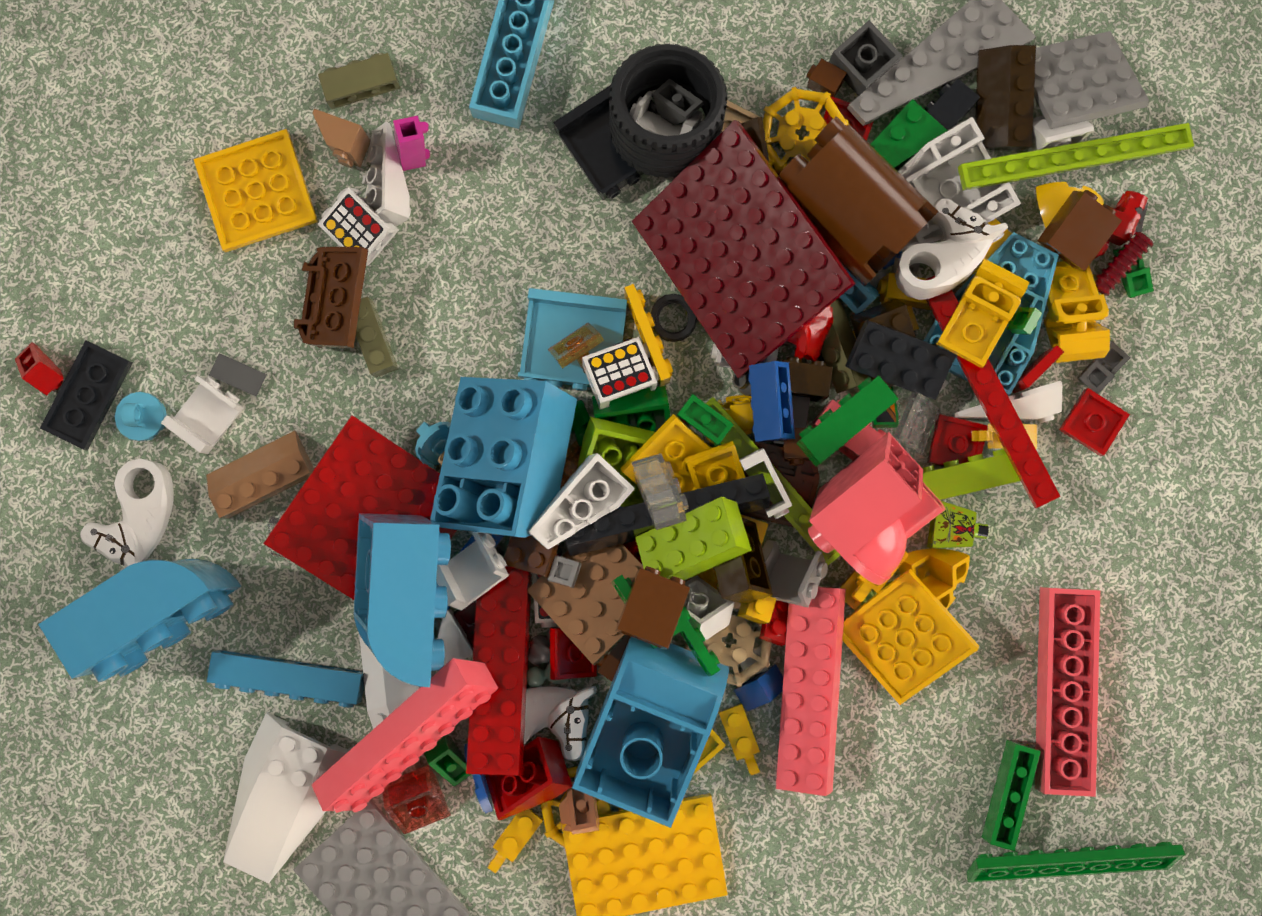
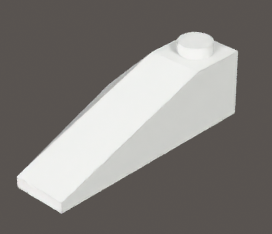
[360,122,411,227]
[952,381,1063,423]
[528,453,635,549]
[359,635,420,729]

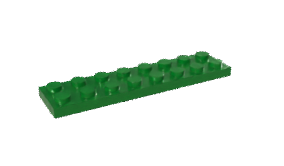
[967,842,1185,883]

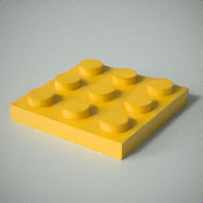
[621,414,712,499]

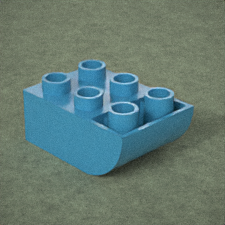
[430,377,577,537]
[353,513,451,687]
[38,559,241,682]
[572,636,729,828]

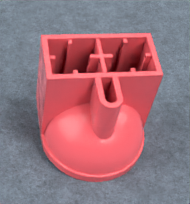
[808,432,945,585]

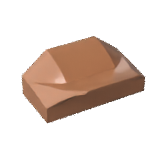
[559,782,599,834]

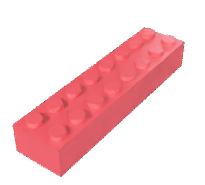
[776,586,846,796]
[1035,587,1100,797]
[311,658,498,813]

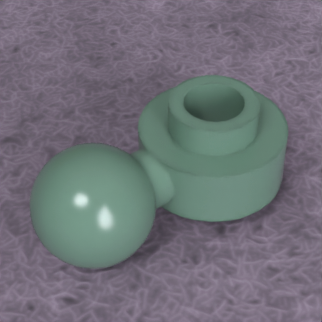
[527,662,569,687]

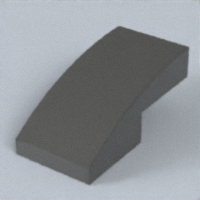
[1078,341,1131,394]
[209,353,267,397]

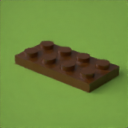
[504,475,570,578]

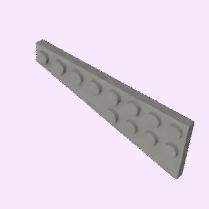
[847,0,1036,126]

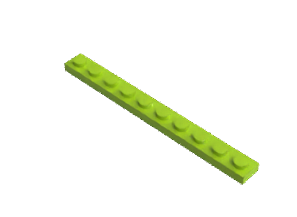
[958,123,1194,191]

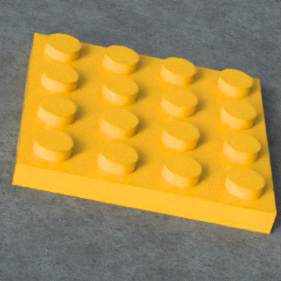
[193,129,318,253]
[842,569,979,705]

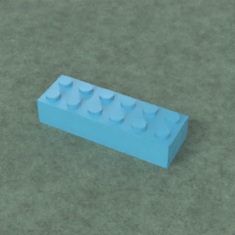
[469,0,555,129]

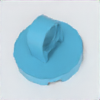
[115,392,166,441]
[415,421,451,469]

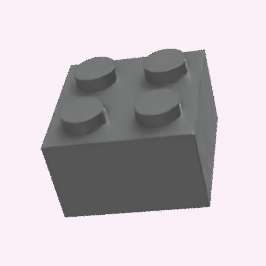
[829,20,903,96]

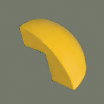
[1036,182,1104,228]
[899,548,970,609]

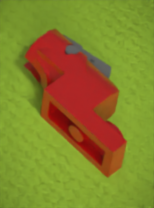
[1093,191,1148,260]

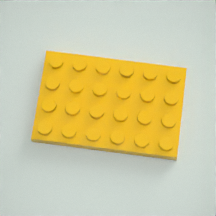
[561,793,728,916]

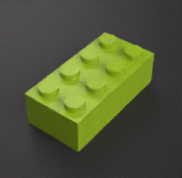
[635,497,752,580]

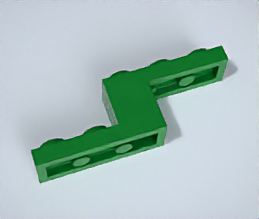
[611,575,720,676]

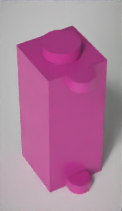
[393,116,430,171]

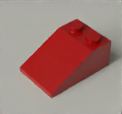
[485,737,573,820]

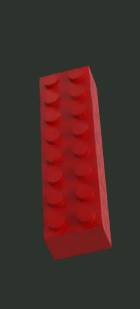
[466,566,532,776]

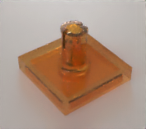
[548,322,604,373]

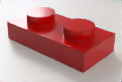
[759,600,788,646]

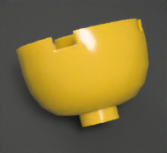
[717,395,754,435]

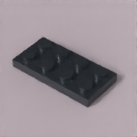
[845,319,956,400]
[40,340,133,450]

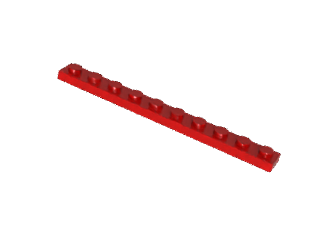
[926,275,1061,508]

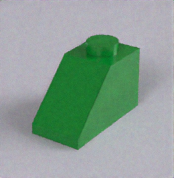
[424,735,471,787]

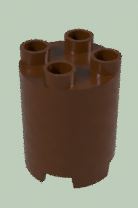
[779,117,939,287]

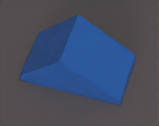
[734,664,783,712]

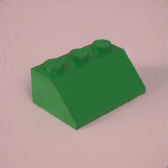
[592,386,670,432]

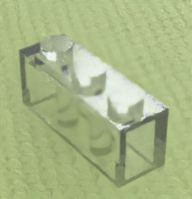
[632,453,689,530]

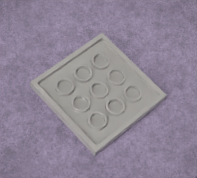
[1034,31,1149,129]

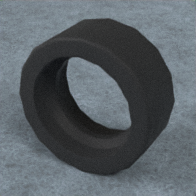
[651,293,697,342]

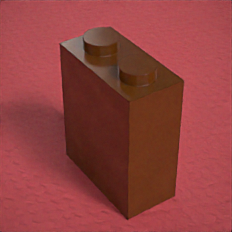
[1037,190,1122,271]
[615,566,690,650]

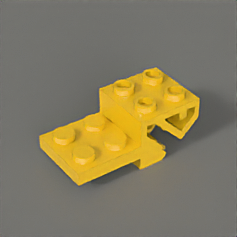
[936,258,1029,368]
[1044,261,1110,363]

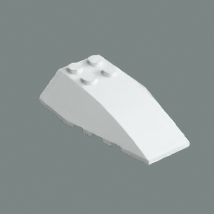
[898,117,1021,251]
[223,712,349,883]

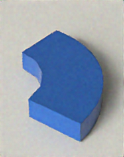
[464,743,494,814]

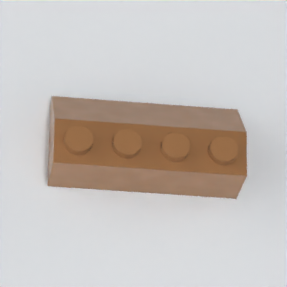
[206,431,314,519]

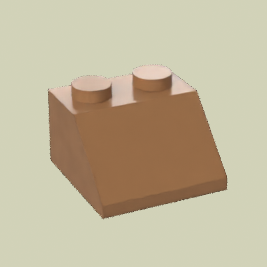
[312,109,371,168]

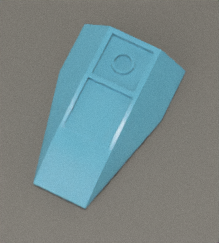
[924,232,1059,396]

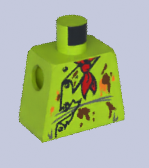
[927,501,989,548]

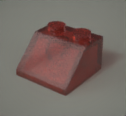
[382,765,451,834]

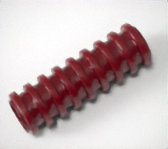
[1095,232,1154,296]

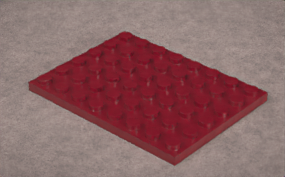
[632,120,856,378]

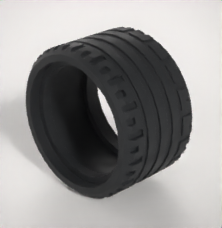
[609,44,727,178]

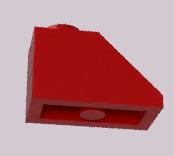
[15,342,64,396]

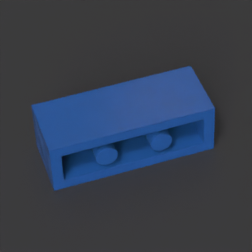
[749,361,795,442]

